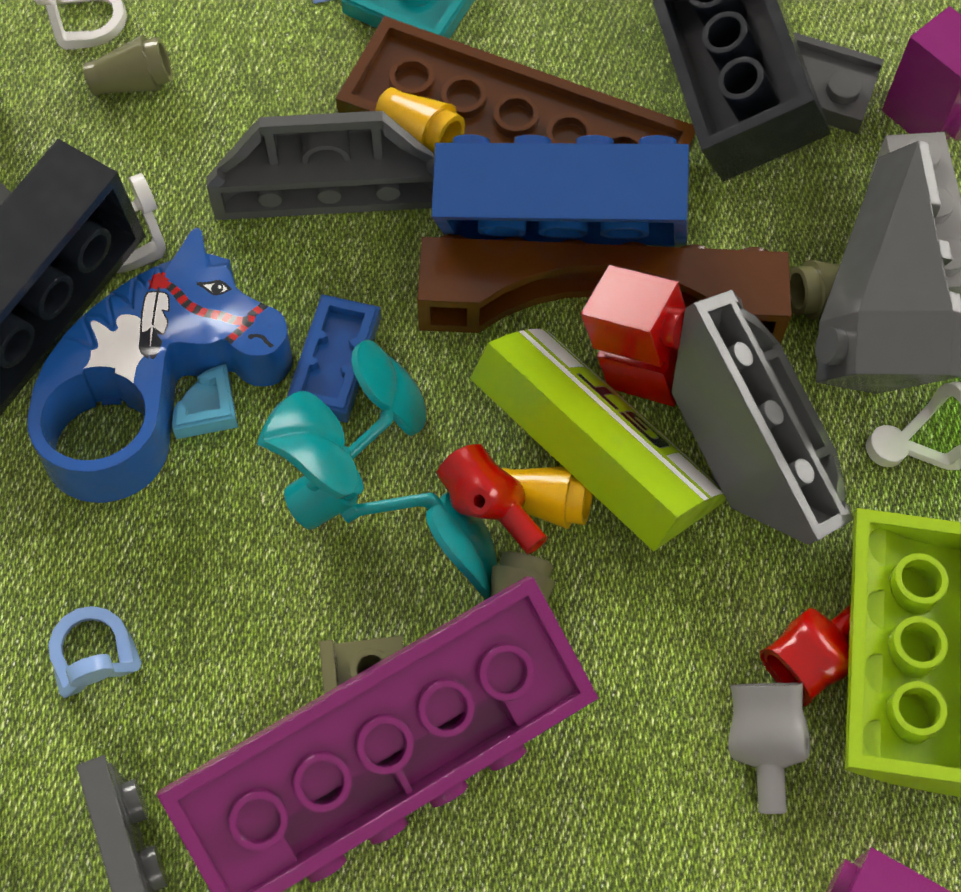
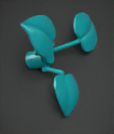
[257,340,497,600]

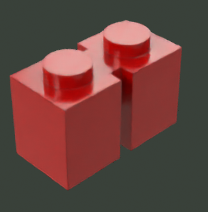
[581,265,686,407]

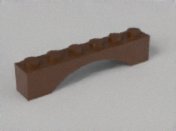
[417,234,791,345]

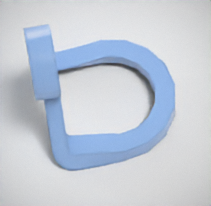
[48,606,142,698]

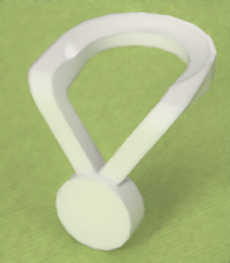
[35,0,127,50]
[117,173,166,273]
[866,381,961,470]

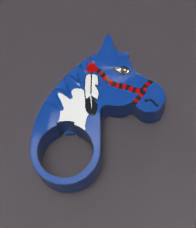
[27,228,293,503]

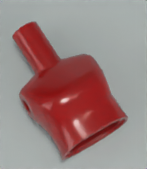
[436,444,548,555]
[760,604,851,707]

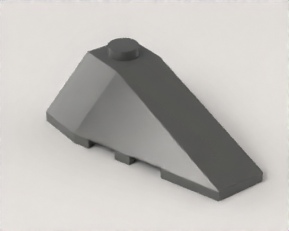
[815,141,961,394]

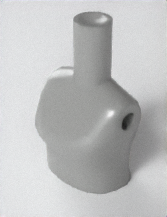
[728,683,810,814]

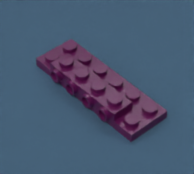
[157,576,599,892]

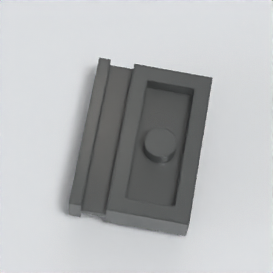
[793,32,884,134]
[76,755,168,892]

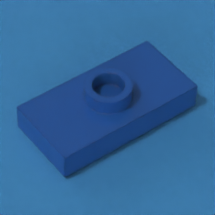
[286,294,381,423]

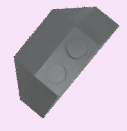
[207,111,435,220]
[671,290,853,545]

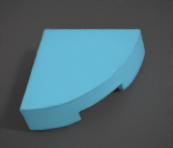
[172,364,238,439]

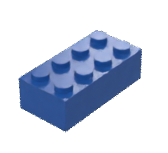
[432,134,689,247]

